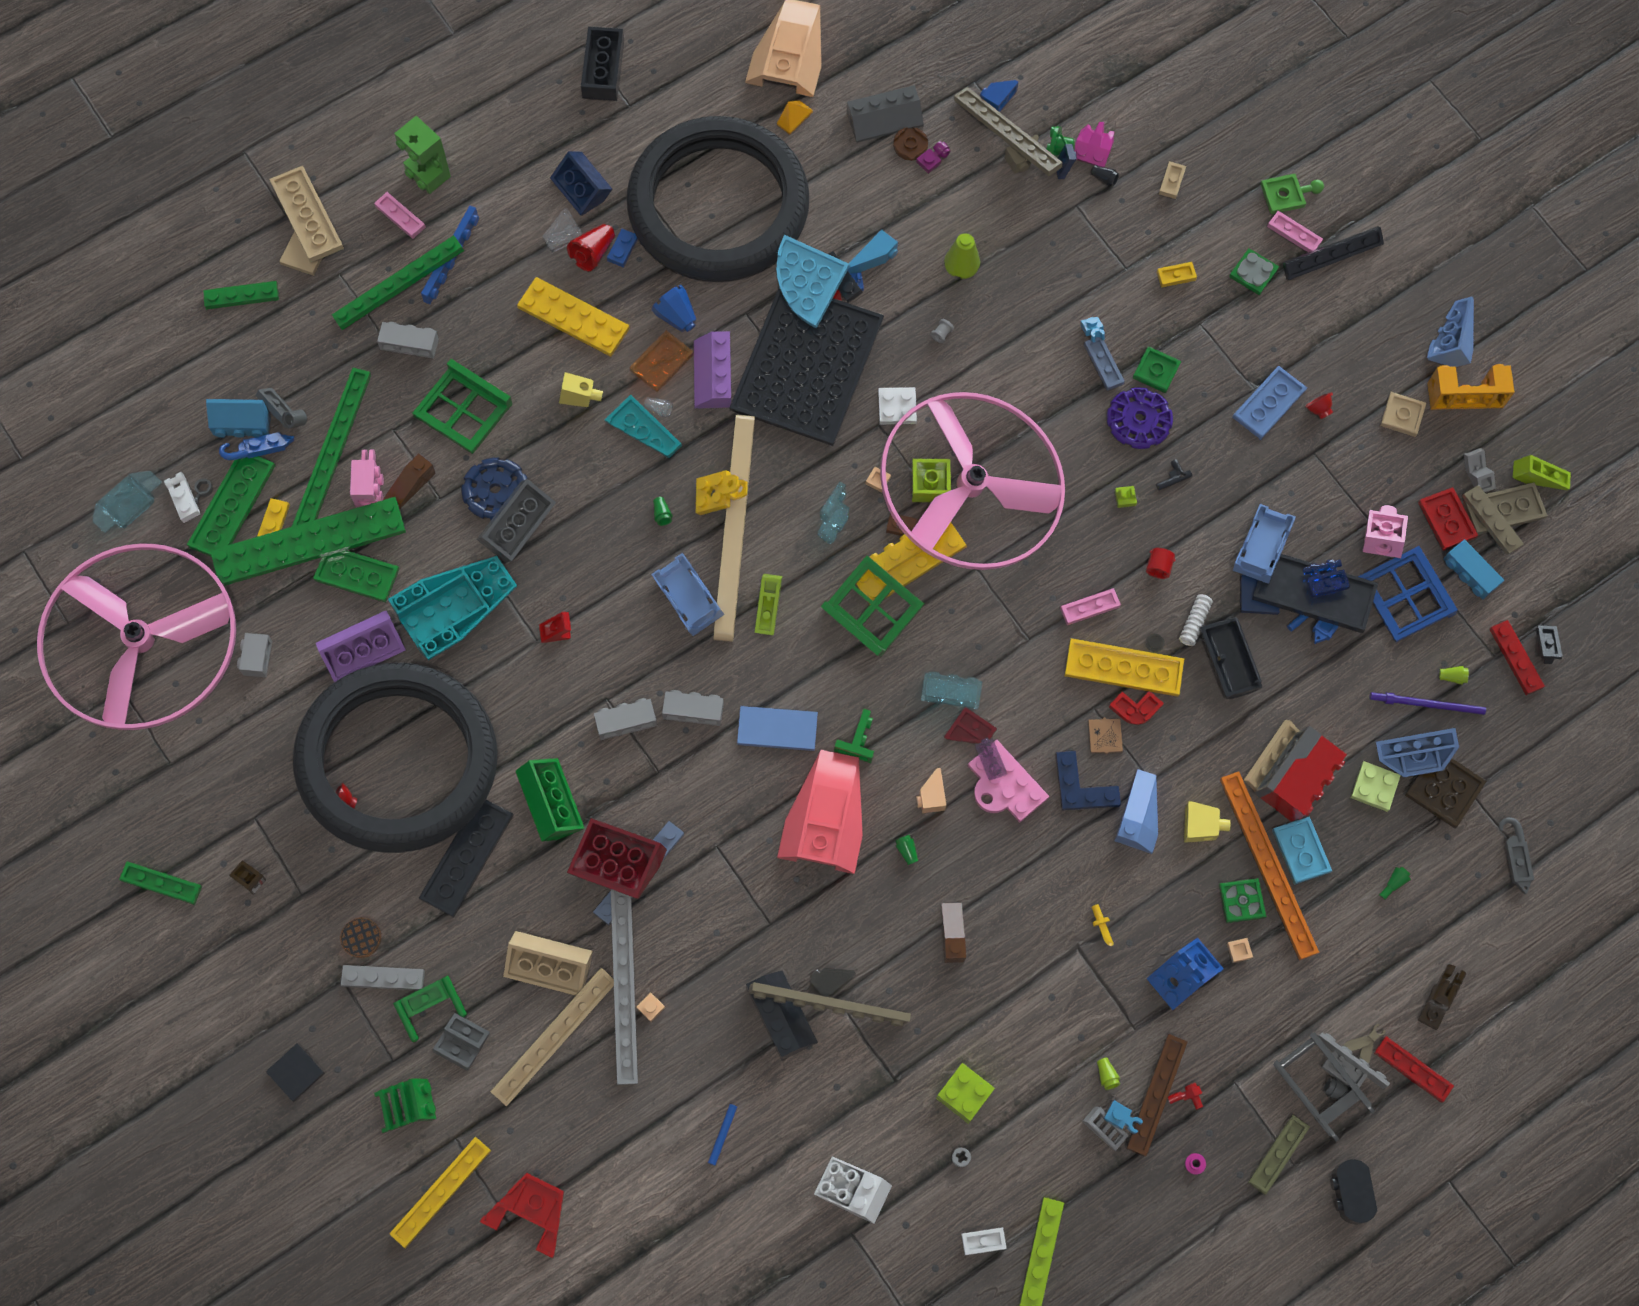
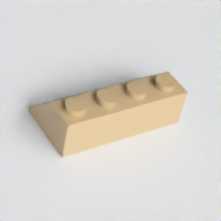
[503,931,593,996]

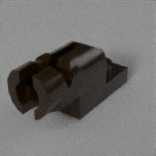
[1418,964,1466,1030]

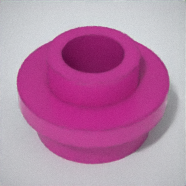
[1185,1153,1206,1175]

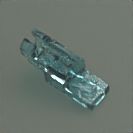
[817,481,849,544]

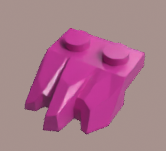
[1074,122,1115,167]

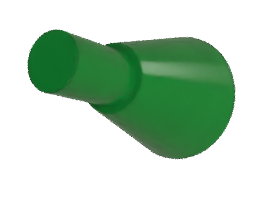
[1379,867,1411,900]

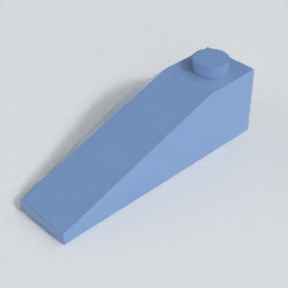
[1427,297,1474,367]
[1115,769,1158,854]

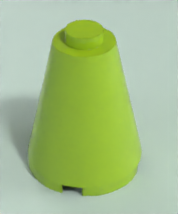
[944,233,980,279]

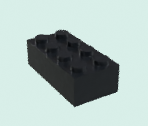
[581,26,624,101]

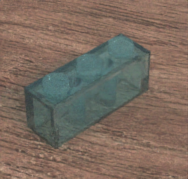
[921,672,982,709]

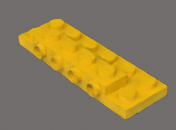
[856,522,967,605]

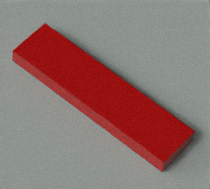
[1374,1036,1454,1103]

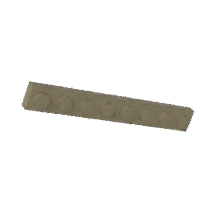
[954,87,1062,176]
[749,982,911,1027]

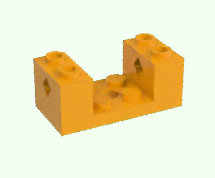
[1427,364,1515,410]

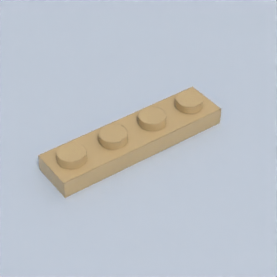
[1244,720,1299,791]

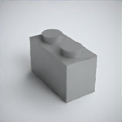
[237,633,272,677]

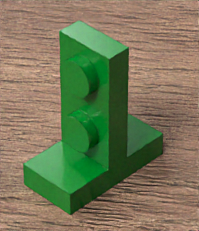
[834,709,874,763]

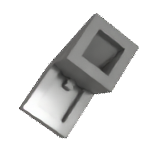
[1464,448,1496,492]

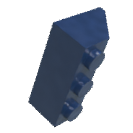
[550,151,612,216]

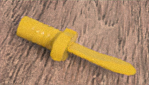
[1091,904,1114,946]

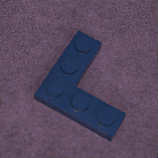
[1055,751,1121,811]

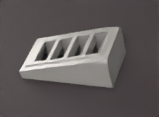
[1082,1107,1129,1151]

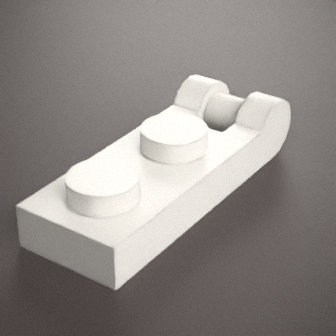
[164,472,200,523]

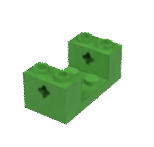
[394,116,451,194]

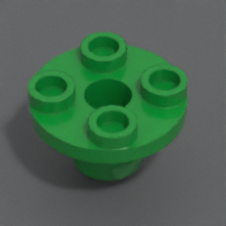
[1046,126,1075,158]

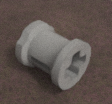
[930,319,954,343]

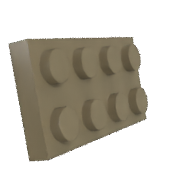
[1463,482,1548,535]

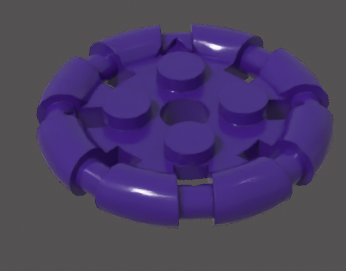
[1107,387,1173,449]

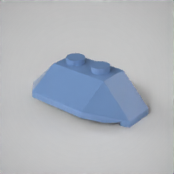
[1376,728,1459,777]

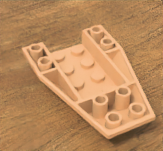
[745,0,821,97]

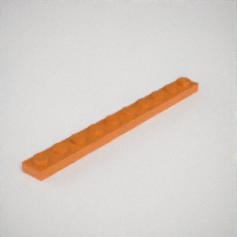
[1220,771,1319,961]

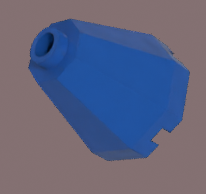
[652,285,696,332]

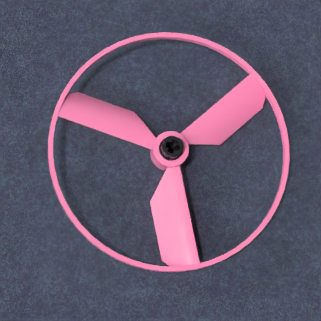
[880,392,1065,570]
[37,544,236,730]

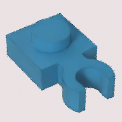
[1081,317,1105,342]
[1103,1100,1143,1134]

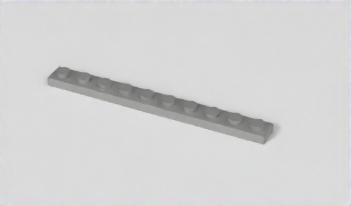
[611,890,638,1085]

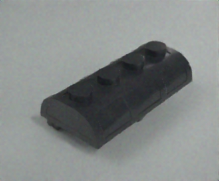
[1200,617,1263,699]

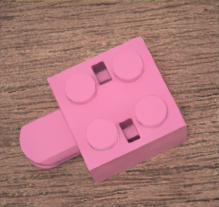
[350,449,384,508]
[1363,505,1408,558]

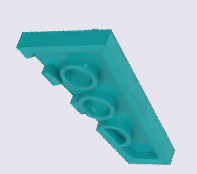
[604,395,682,458]

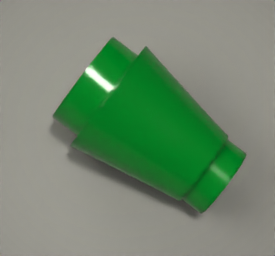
[653,497,673,526]
[895,834,919,865]

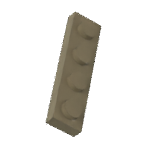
[1462,485,1524,556]

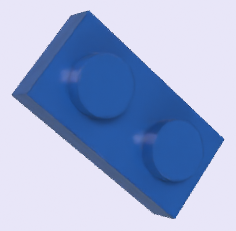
[607,229,638,267]

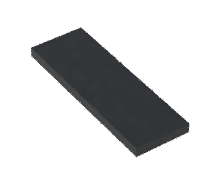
[419,800,514,918]

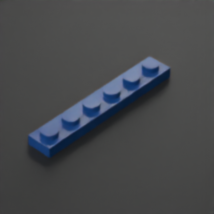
[421,205,479,304]

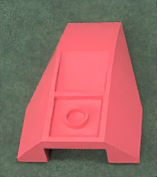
[777,750,863,874]

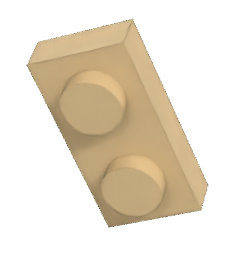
[1159,161,1186,199]

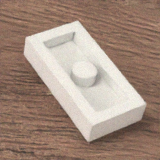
[961,1227,1007,1255]

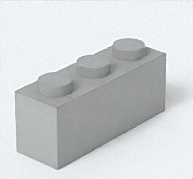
[377,322,439,359]
[662,690,724,726]
[594,698,657,740]

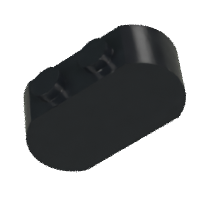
[1330,1159,1377,1225]

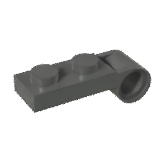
[256,388,307,428]

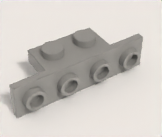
[1318,1033,1390,1090]

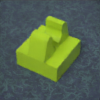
[1115,486,1137,508]

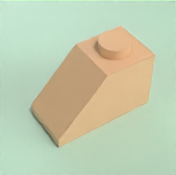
[916,768,946,813]

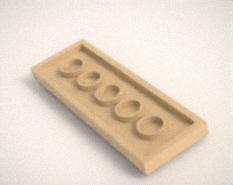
[270,166,344,263]

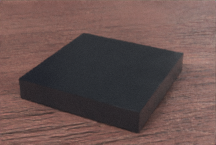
[266,1043,325,1102]

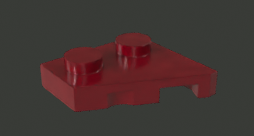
[944,707,997,745]

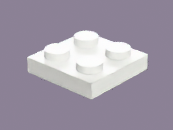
[878,387,917,425]

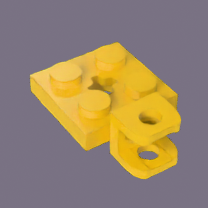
[696,470,748,515]

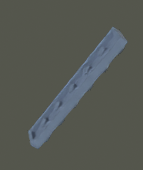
[593,821,684,926]

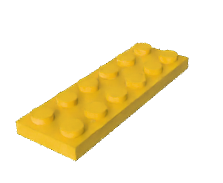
[517,277,630,357]
[1064,638,1184,697]

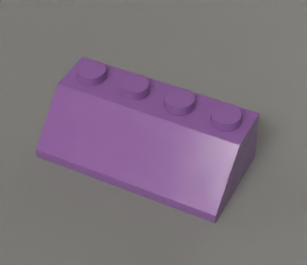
[694,331,731,408]
[316,610,405,682]

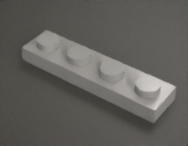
[341,965,425,991]

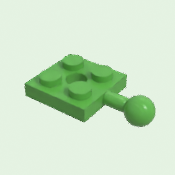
[1260,174,1324,214]

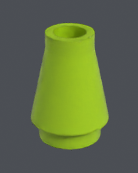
[1439,666,1469,685]
[1097,1058,1120,1090]

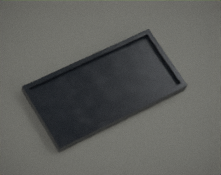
[1252,554,1378,633]

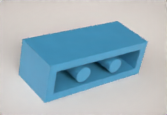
[1443,539,1504,600]

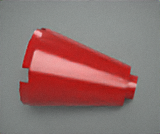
[567,224,615,271]

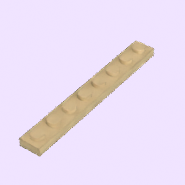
[490,968,614,1107]

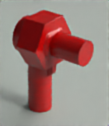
[1168,1083,1204,1110]

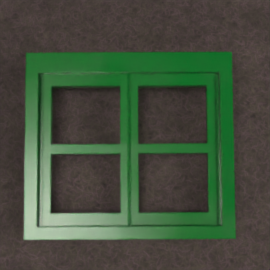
[412,359,512,454]
[821,556,925,657]

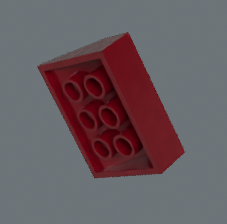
[567,818,667,899]

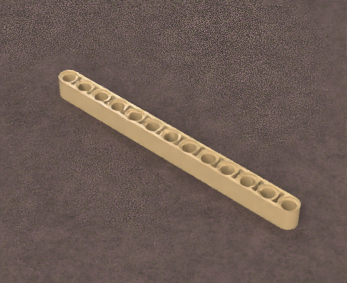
[714,415,755,642]

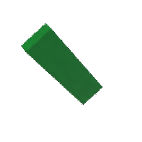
[119,861,202,905]

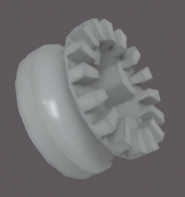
[952,1147,971,1167]

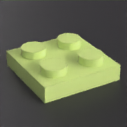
[1350,761,1401,812]

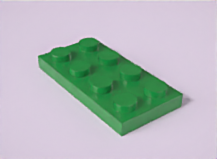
[313,551,399,603]

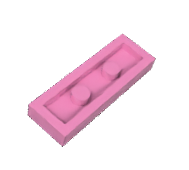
[374,192,426,239]
[1267,211,1323,253]
[1060,588,1121,625]

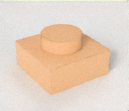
[866,467,891,493]
[1227,938,1253,963]
[636,992,665,1022]

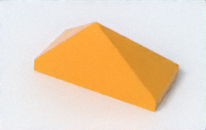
[777,100,813,135]

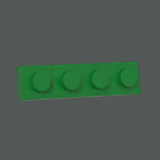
[203,281,279,310]

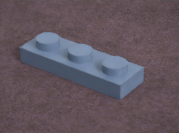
[1084,337,1125,391]

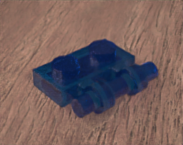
[1303,559,1350,598]

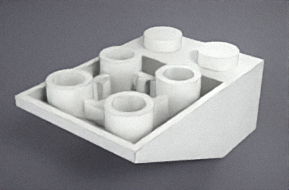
[814,1157,892,1224]

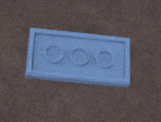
[1232,366,1307,440]
[737,706,818,751]

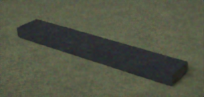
[1282,226,1384,280]

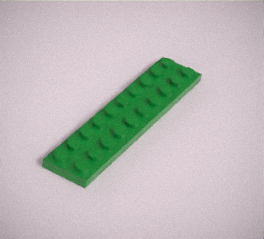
[210,497,406,586]

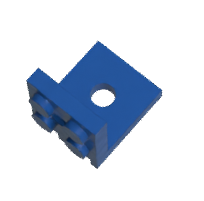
[1147,938,1224,1010]

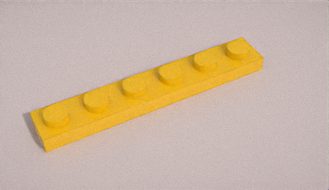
[390,1137,491,1249]

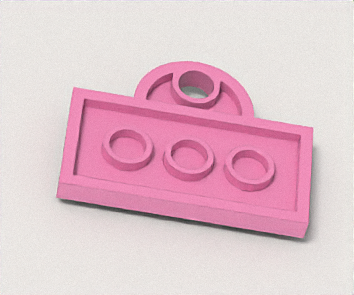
[968,740,1049,823]

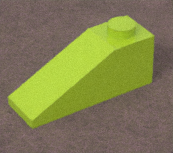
[1513,455,1571,490]
[755,574,782,635]

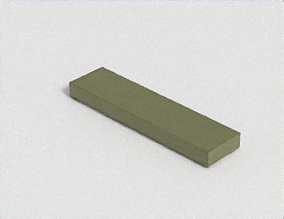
[1248,1115,1310,1195]

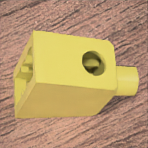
[559,372,603,407]
[1184,801,1231,842]

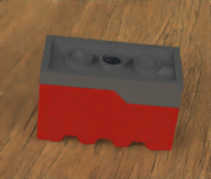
[1254,726,1347,822]

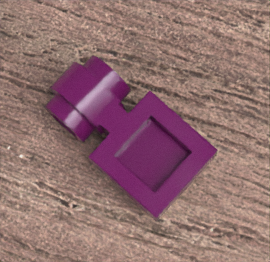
[916,141,951,174]

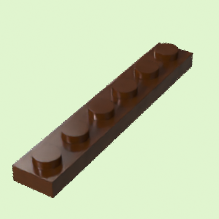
[1126,1034,1188,1157]

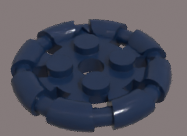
[461,457,528,520]

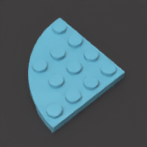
[776,235,850,328]

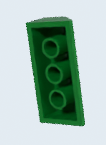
[515,758,585,842]

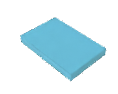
[1272,816,1332,885]

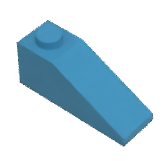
[848,229,898,273]

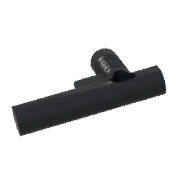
[1156,459,1192,491]

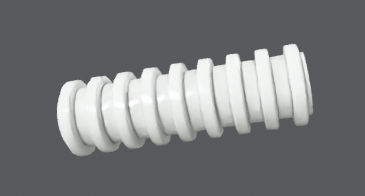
[1179,594,1213,646]

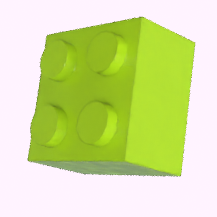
[912,459,951,502]
[936,1063,995,1124]

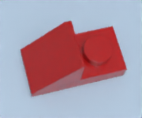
[539,612,571,643]

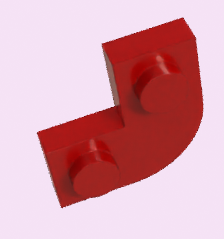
[1109,691,1164,725]

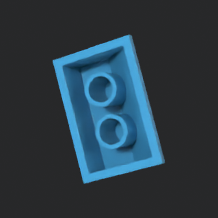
[206,399,271,438]

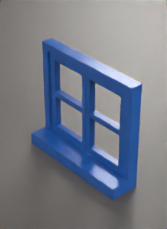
[1358,546,1458,643]

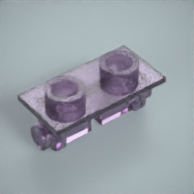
[975,738,1007,781]

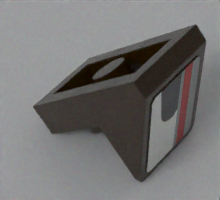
[229,860,266,895]

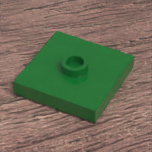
[1133,346,1181,393]

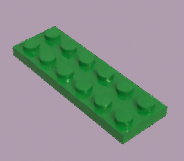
[187,456,275,557]

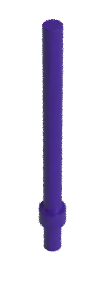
[1369,692,1486,715]

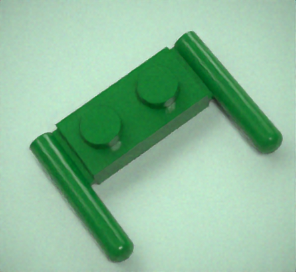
[393,976,467,1042]

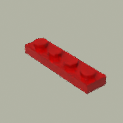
[1489,620,1545,695]

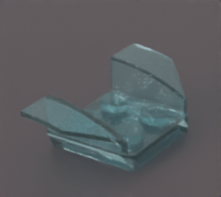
[93,471,162,533]

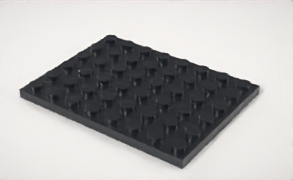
[729,286,884,446]

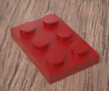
[1418,487,1479,551]

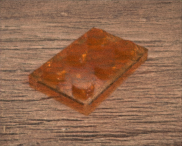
[629,330,694,392]

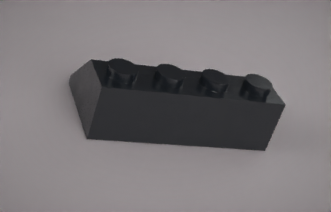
[746,970,818,1061]

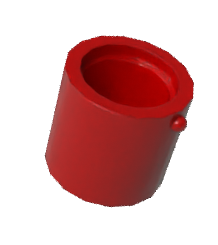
[1146,548,1175,579]

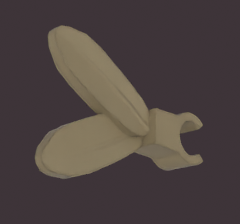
[1343,1024,1386,1064]

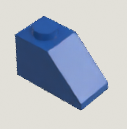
[980,80,1018,112]

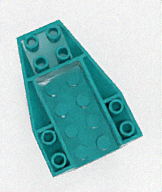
[388,556,517,661]

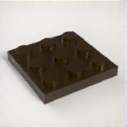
[1405,758,1487,829]

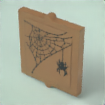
[1088,717,1123,755]

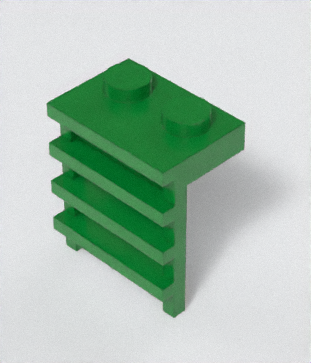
[374,1078,436,1133]

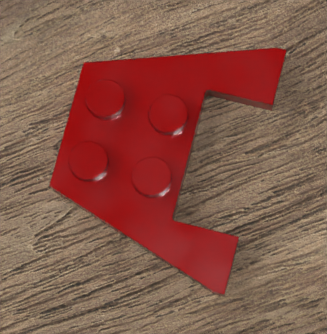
[480,1173,564,1258]

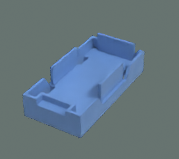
[1233,504,1296,584]
[651,553,725,636]

